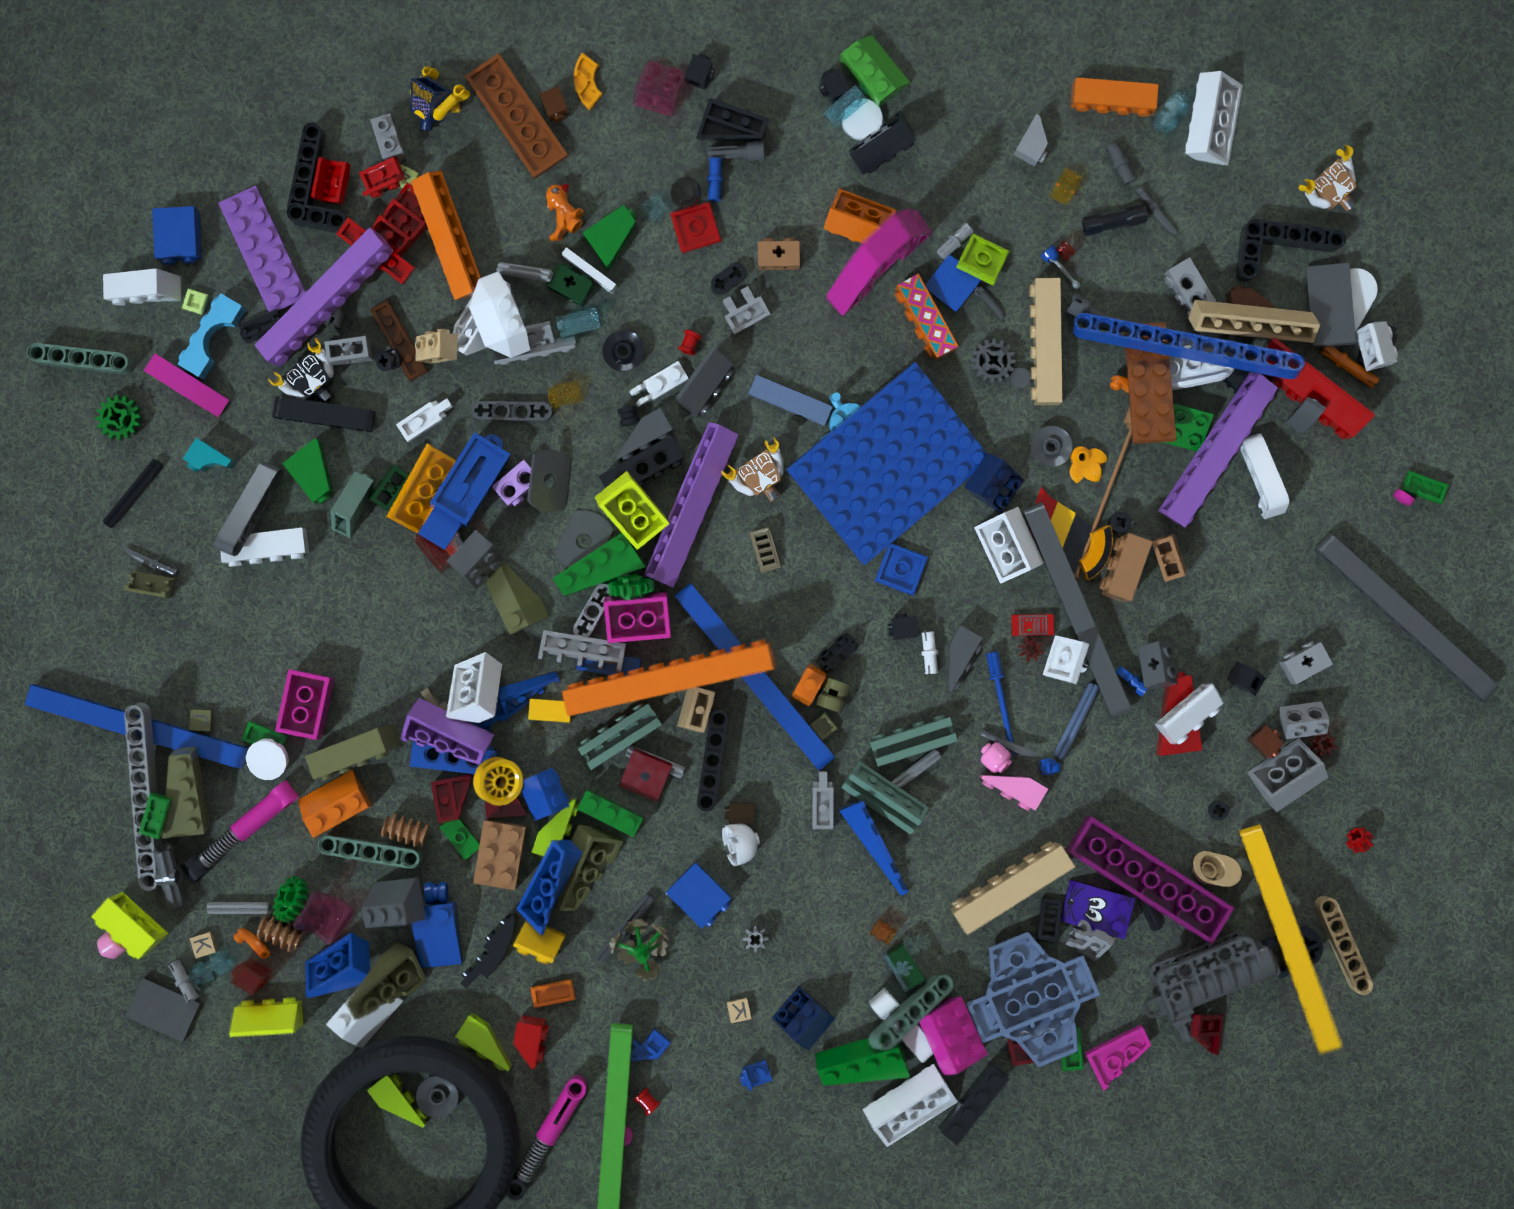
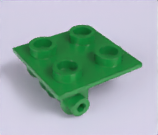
[1162,403,1214,452]

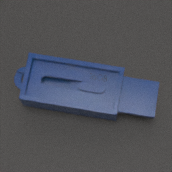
[418,432,510,550]

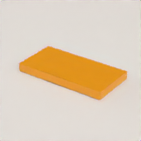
[386,444,456,533]

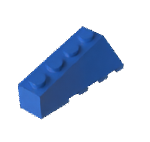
[517,840,582,935]

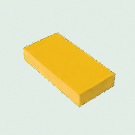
[528,699,571,723]

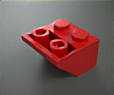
[513,1015,549,1069]

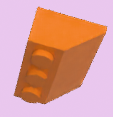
[823,188,897,243]
[298,769,373,838]

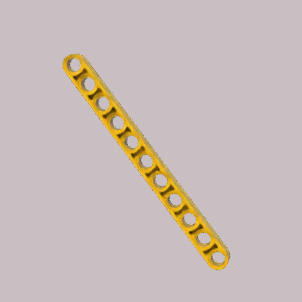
[1239,824,1342,1054]

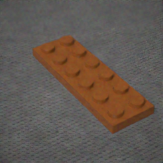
[465,53,568,179]
[1124,322,1176,444]

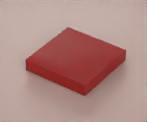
[670,202,721,254]

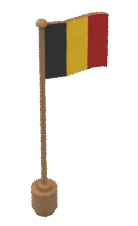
[1027,406,1132,579]

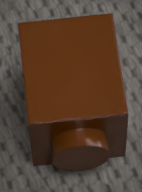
[539,86,569,122]

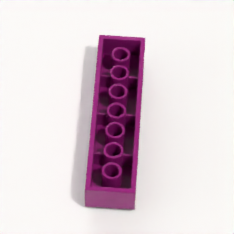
[1065,816,1234,944]

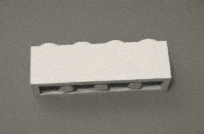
[221,528,309,567]

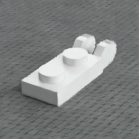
[630,361,689,407]

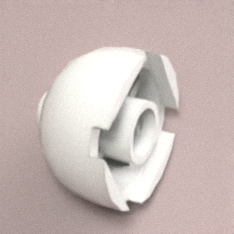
[722,824,760,866]

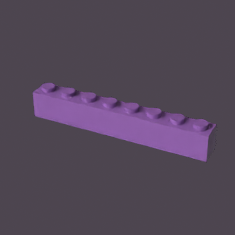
[255,228,394,367]
[1158,372,1278,528]
[644,422,739,588]

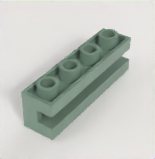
[578,702,662,770]
[869,714,958,767]
[841,761,929,835]

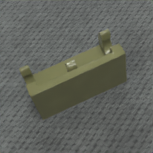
[124,571,175,598]

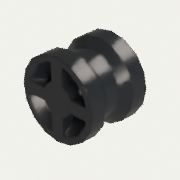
[375,348,402,371]
[617,406,640,427]
[1108,512,1131,534]

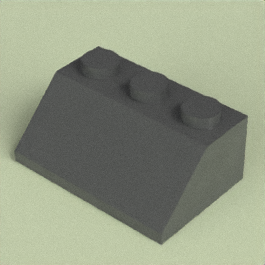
[676,346,734,417]
[362,877,426,928]

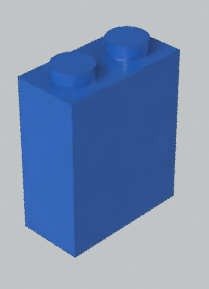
[152,206,202,265]
[666,862,731,929]

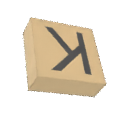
[190,931,217,958]
[727,997,752,1023]

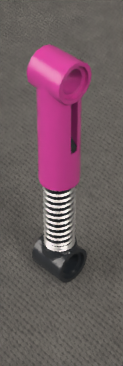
[180,780,299,883]
[506,1075,588,1201]

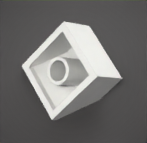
[1356,321,1398,371]

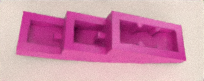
[143,353,229,417]

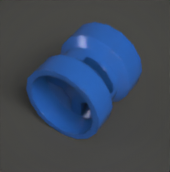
[424,882,448,903]

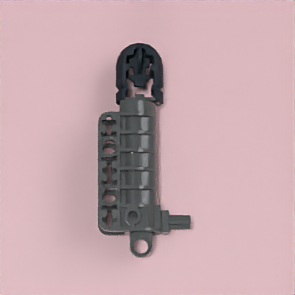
[1142,926,1324,1042]

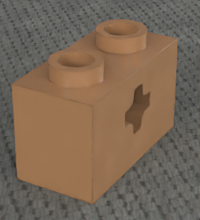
[758,238,800,270]
[1152,533,1188,582]

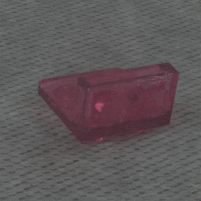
[633,61,686,117]
[293,891,356,945]

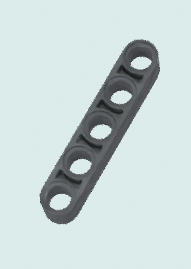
[214,461,284,557]

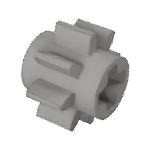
[742,925,768,952]

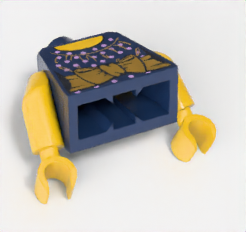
[410,66,470,131]

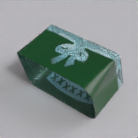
[883,941,926,992]

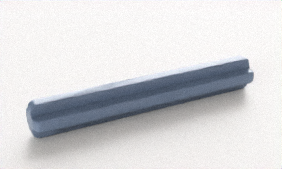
[1054,683,1099,760]

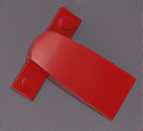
[336,182,427,285]

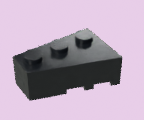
[696,98,770,141]
[849,110,916,175]

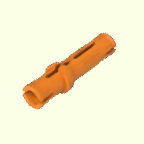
[1320,346,1380,389]

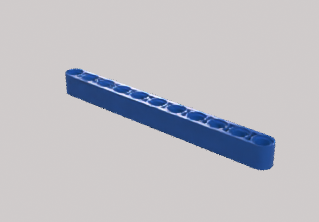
[1073,313,1304,379]
[675,583,835,771]
[25,684,249,769]

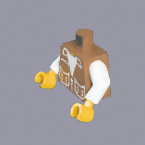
[1299,145,1357,212]
[721,437,784,502]

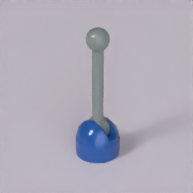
[1040,245,1080,289]

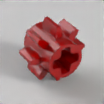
[1346,827,1374,854]

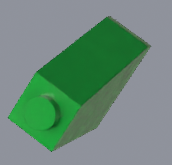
[583,204,637,270]
[282,438,334,504]

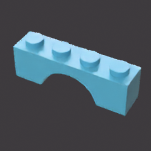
[178,293,247,380]

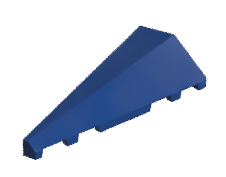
[470,671,560,732]
[839,800,908,895]

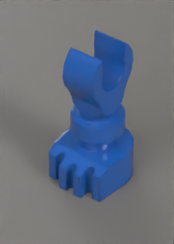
[1116,666,1148,697]
[1038,758,1061,775]

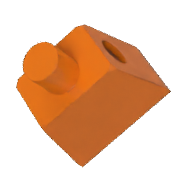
[790,663,827,707]

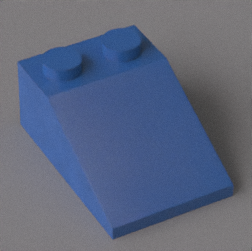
[412,901,462,968]
[305,933,370,998]

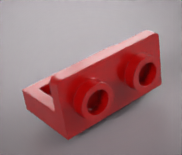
[359,156,406,199]
[311,157,351,205]

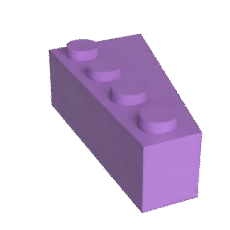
[400,698,494,764]

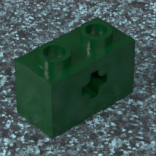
[545,262,594,307]
[368,465,409,511]

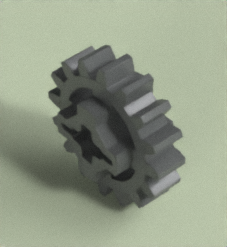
[970,338,1016,384]

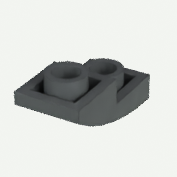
[1285,397,1326,434]

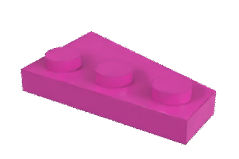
[1084,1024,1151,1091]

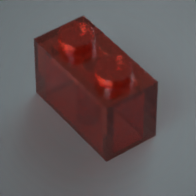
[230,958,273,995]

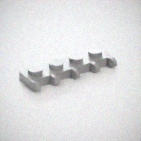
[538,630,626,672]

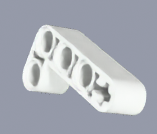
[1240,433,1289,519]
[869,987,933,1063]

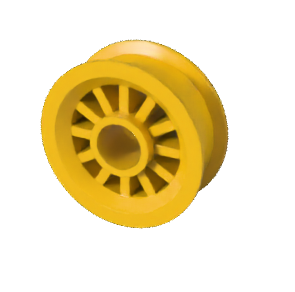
[473,757,523,806]

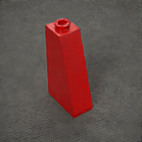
[1156,672,1202,756]

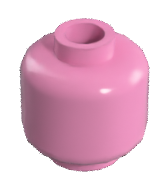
[981,742,1012,773]
[97,931,127,959]

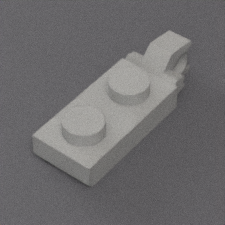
[812,771,834,829]

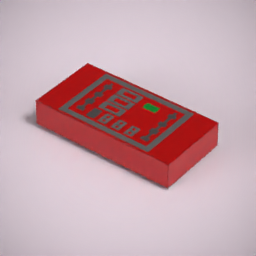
[1011,614,1054,636]

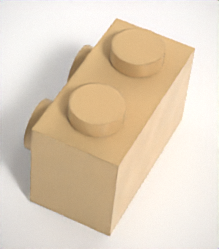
[415,329,458,364]
[677,687,715,733]

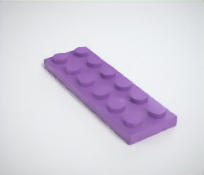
[218,186,306,312]

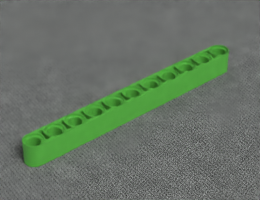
[598,1023,633,1209]

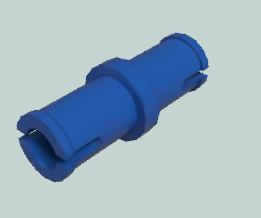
[707,158,723,201]

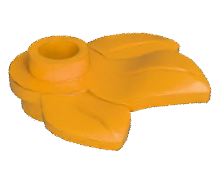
[1069,446,1108,483]

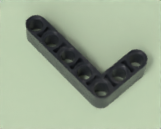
[286,122,347,233]
[1236,219,1347,282]

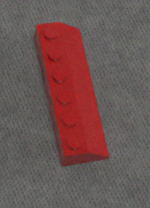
[1252,338,1375,439]

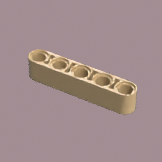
[1314,896,1373,995]

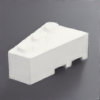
[103,269,181,305]

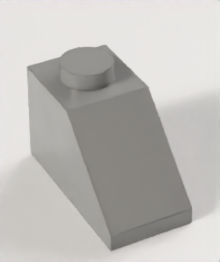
[1014,114,1048,167]

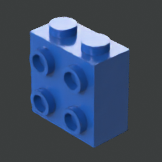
[521,768,570,821]

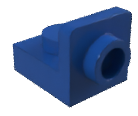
[739,1059,773,1091]

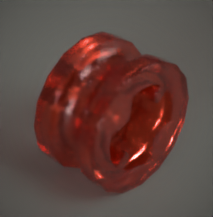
[1055,240,1075,261]

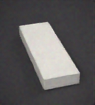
[562,247,617,294]

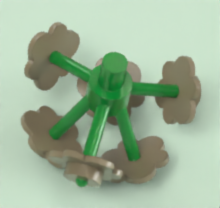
[609,919,669,981]

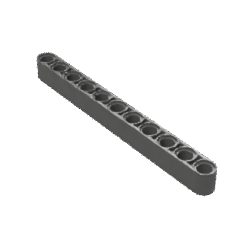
[1023,502,1132,719]
[1314,534,1498,703]

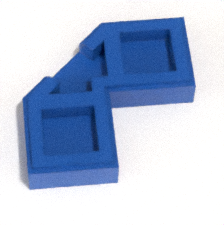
[631,1028,671,1062]

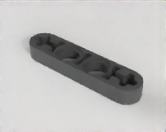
[471,401,553,422]

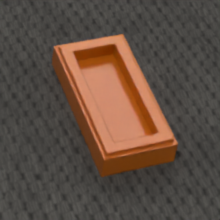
[530,978,576,1008]

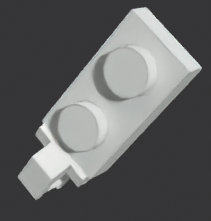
[396,398,453,443]

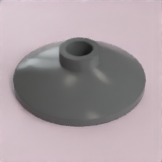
[1031,426,1073,467]
[416,1076,459,1118]

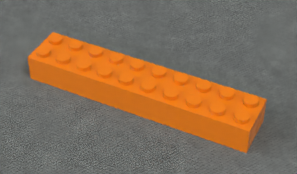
[562,639,777,716]

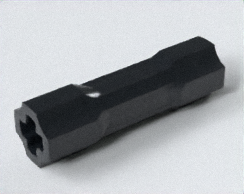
[1082,204,1147,236]

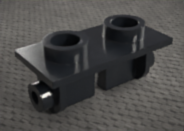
[238,309,281,344]
[816,632,859,673]

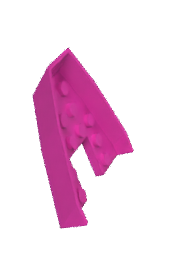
[826,209,932,316]

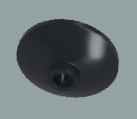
[603,330,644,372]

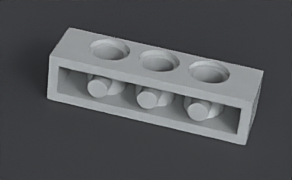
[1165,257,1224,338]

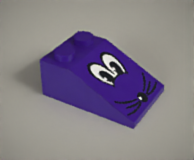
[1061,880,1135,939]

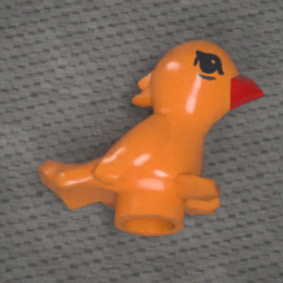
[546,184,585,241]

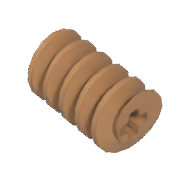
[381,813,429,848]
[257,913,306,953]

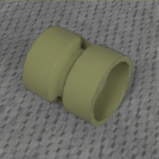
[816,677,851,713]

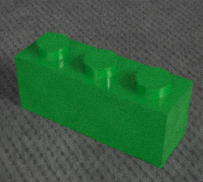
[577,789,644,838]

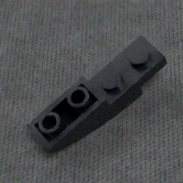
[461,913,518,988]

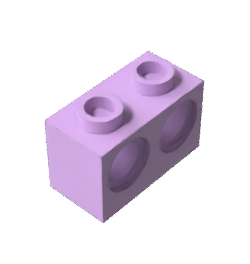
[492,460,531,507]

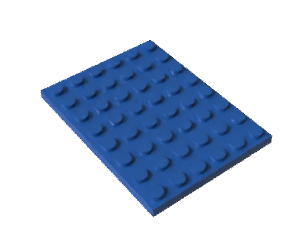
[786,362,987,566]

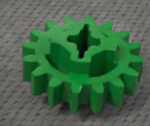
[95,395,143,441]
[608,574,654,600]
[272,876,309,923]

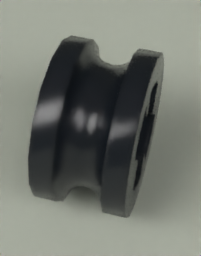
[1208,801,1229,820]

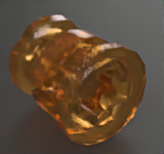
[869,917,897,945]

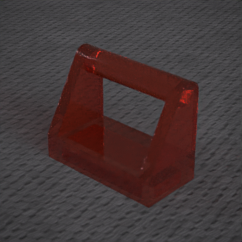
[415,534,455,574]

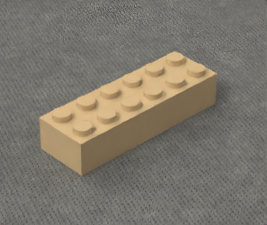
[950,841,1075,935]

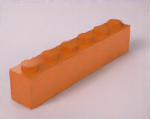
[411,171,481,300]

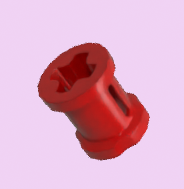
[678,330,702,356]
[633,1087,661,1116]

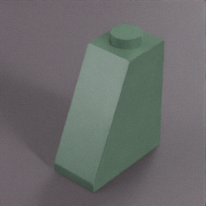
[331,472,374,538]

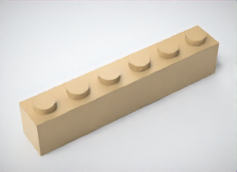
[1029,278,1062,405]
[1189,300,1320,343]

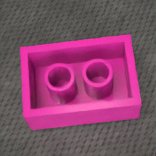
[604,592,671,643]
[275,669,335,740]
[919,997,988,1075]

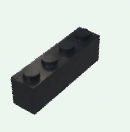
[938,1061,1009,1145]

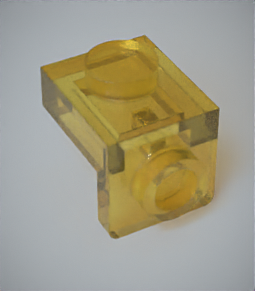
[1049,168,1083,205]
[548,381,583,409]

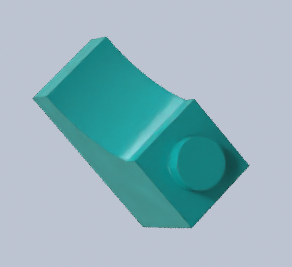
[183,438,236,472]

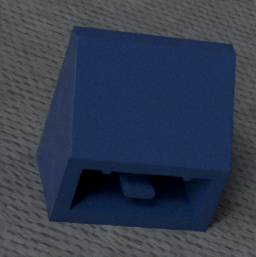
[964,453,1024,514]
[772,986,835,1051]

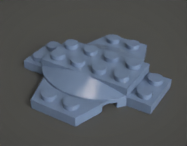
[966,932,1100,1067]

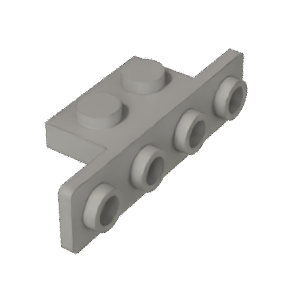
[494,321,576,365]

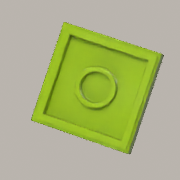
[956,233,1010,285]

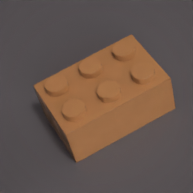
[1099,533,1153,603]
[473,819,528,890]

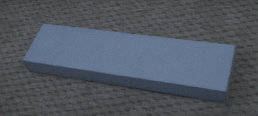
[748,375,833,426]

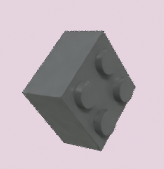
[447,530,504,589]

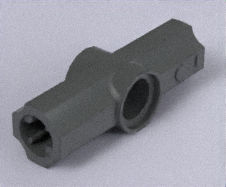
[152,844,186,909]

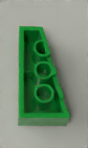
[553,533,646,597]
[815,1035,910,1086]

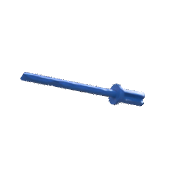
[986,651,1015,755]

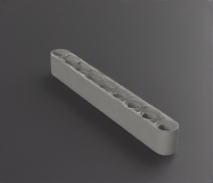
[124,703,162,891]

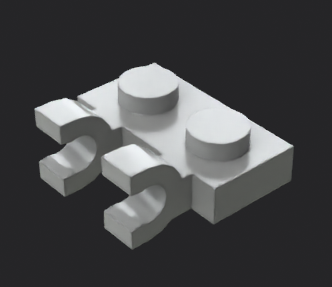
[723,286,771,335]
[1066,919,1115,961]

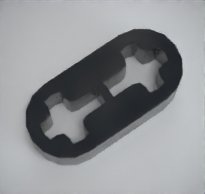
[711,263,746,295]

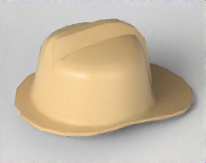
[1192,851,1242,887]

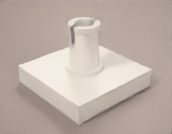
[1043,635,1089,684]

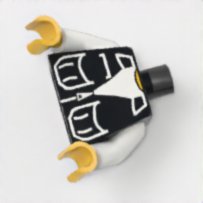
[268,338,334,403]

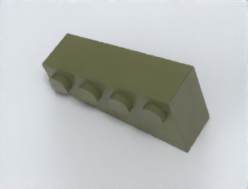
[305,724,402,781]
[162,746,210,838]

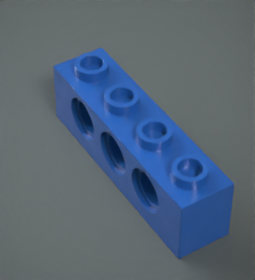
[410,741,499,776]

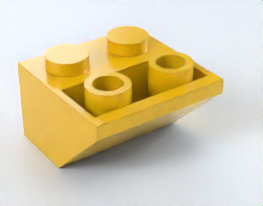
[513,920,566,964]

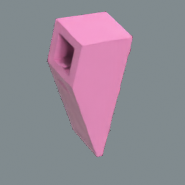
[979,775,1048,812]

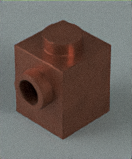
[1247,725,1284,758]

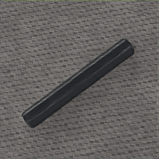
[103,459,163,528]

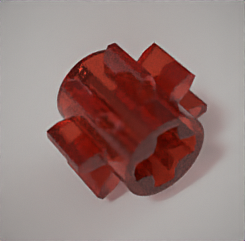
[1018,637,1044,662]
[1310,731,1337,756]

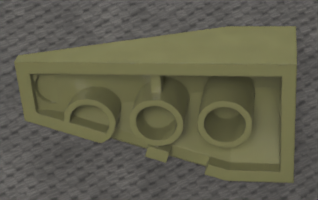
[485,561,550,635]
[557,825,623,912]
[346,942,427,1020]

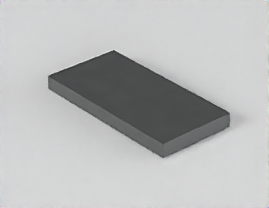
[1306,263,1356,348]

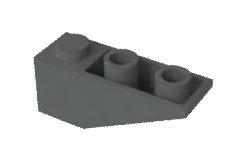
[616,407,673,461]
[947,625,983,692]

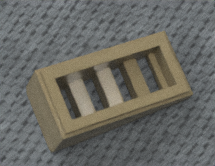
[749,527,781,573]

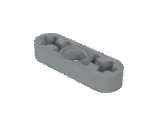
[573,584,610,637]

